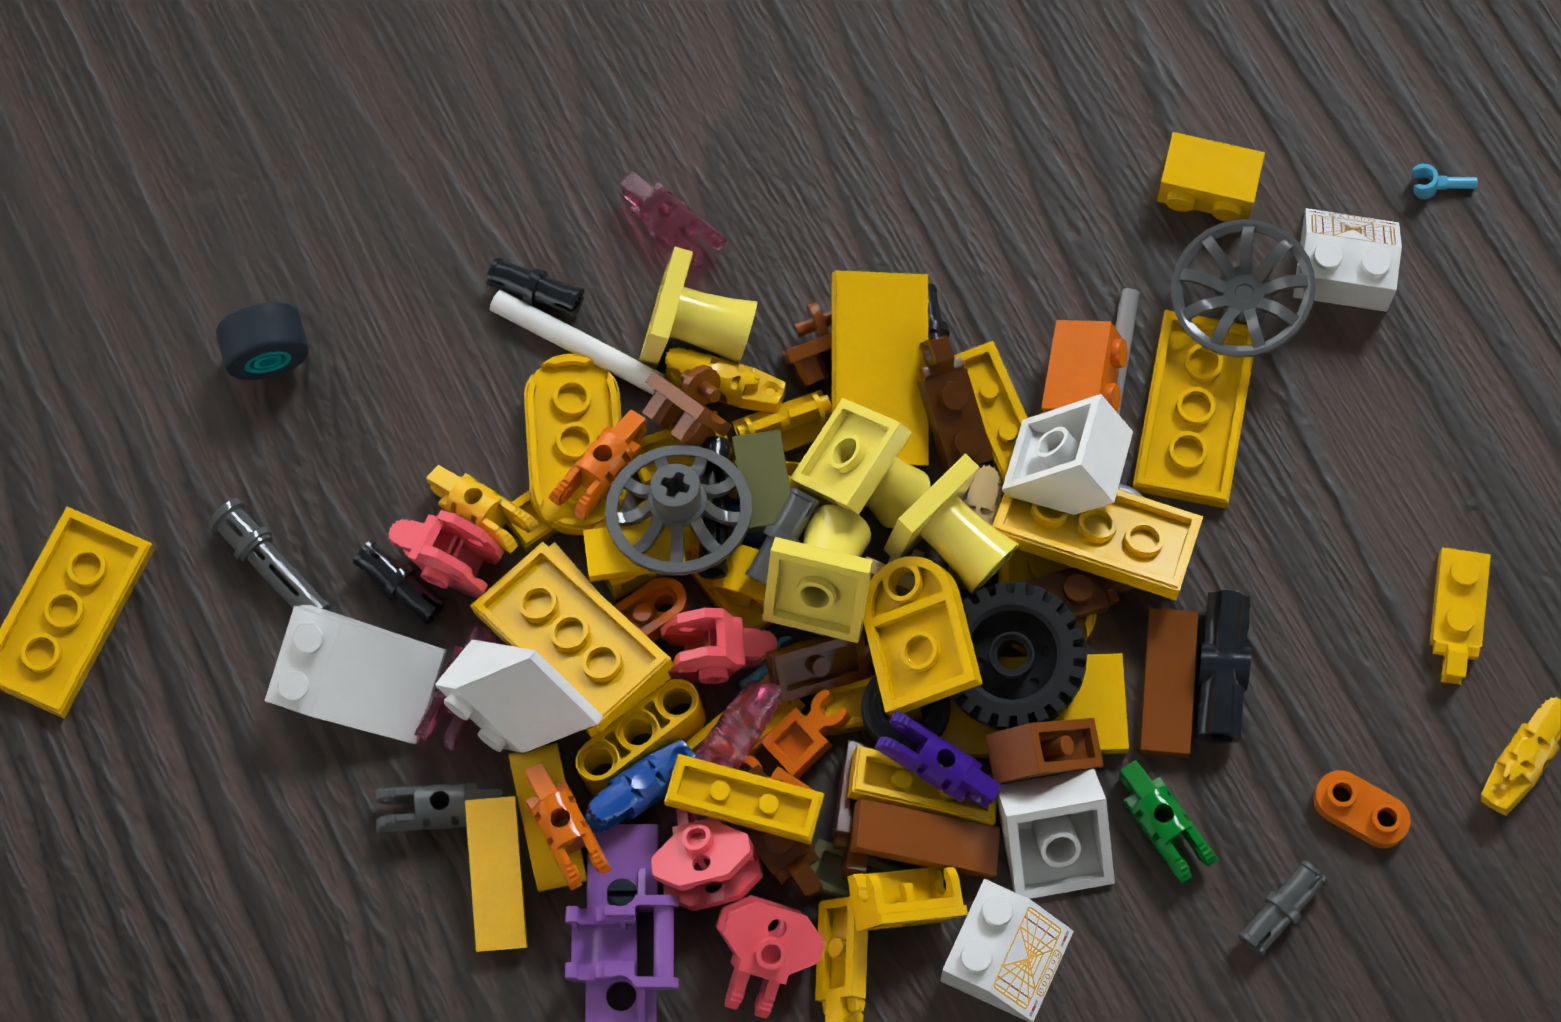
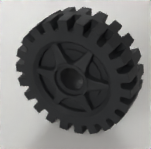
[951,582,1087,730]

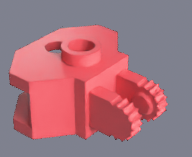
[388,510,505,599]
[660,607,779,684]
[651,808,763,911]
[715,895,825,1019]

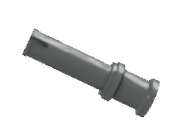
[207,498,331,611]

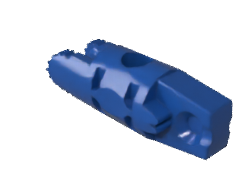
[584,739,698,835]

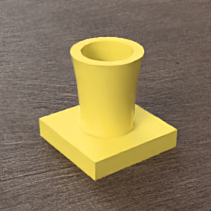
[639,247,757,370]
[790,398,931,528]
[883,453,1019,595]
[762,505,873,643]

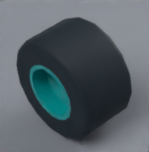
[216,302,309,380]

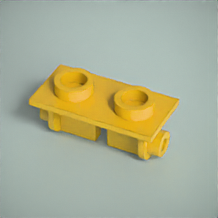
[732,390,832,452]

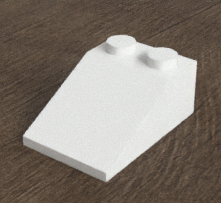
[265,605,447,744]
[435,640,604,753]

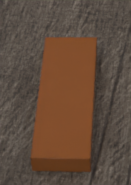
[1139,607,1198,758]
[850,798,1000,880]

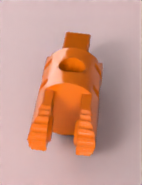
[549,410,647,521]
[525,762,612,890]

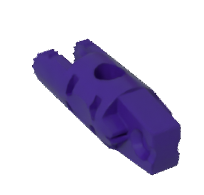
[875,711,1001,808]

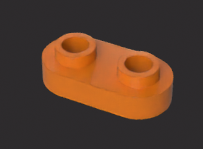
[614,577,690,642]
[1313,770,1411,848]

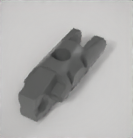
[375,783,504,833]

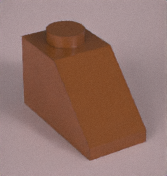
[985,718,1104,784]

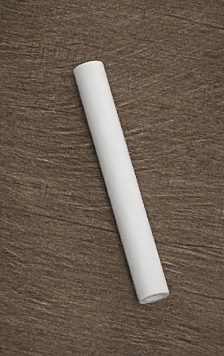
[490,290,665,395]

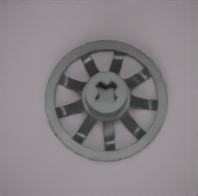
[1171,219,1316,358]
[605,444,752,575]

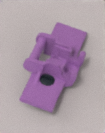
[565,824,679,1022]

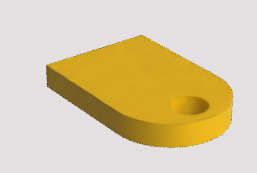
[864,556,983,716]

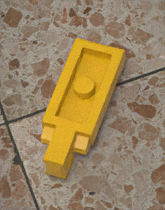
[1429,547,1491,685]
[815,896,868,1022]

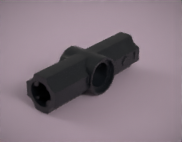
[1196,590,1251,744]

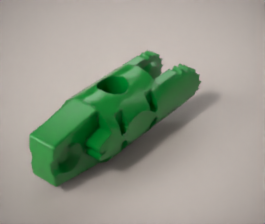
[1119,760,1219,884]

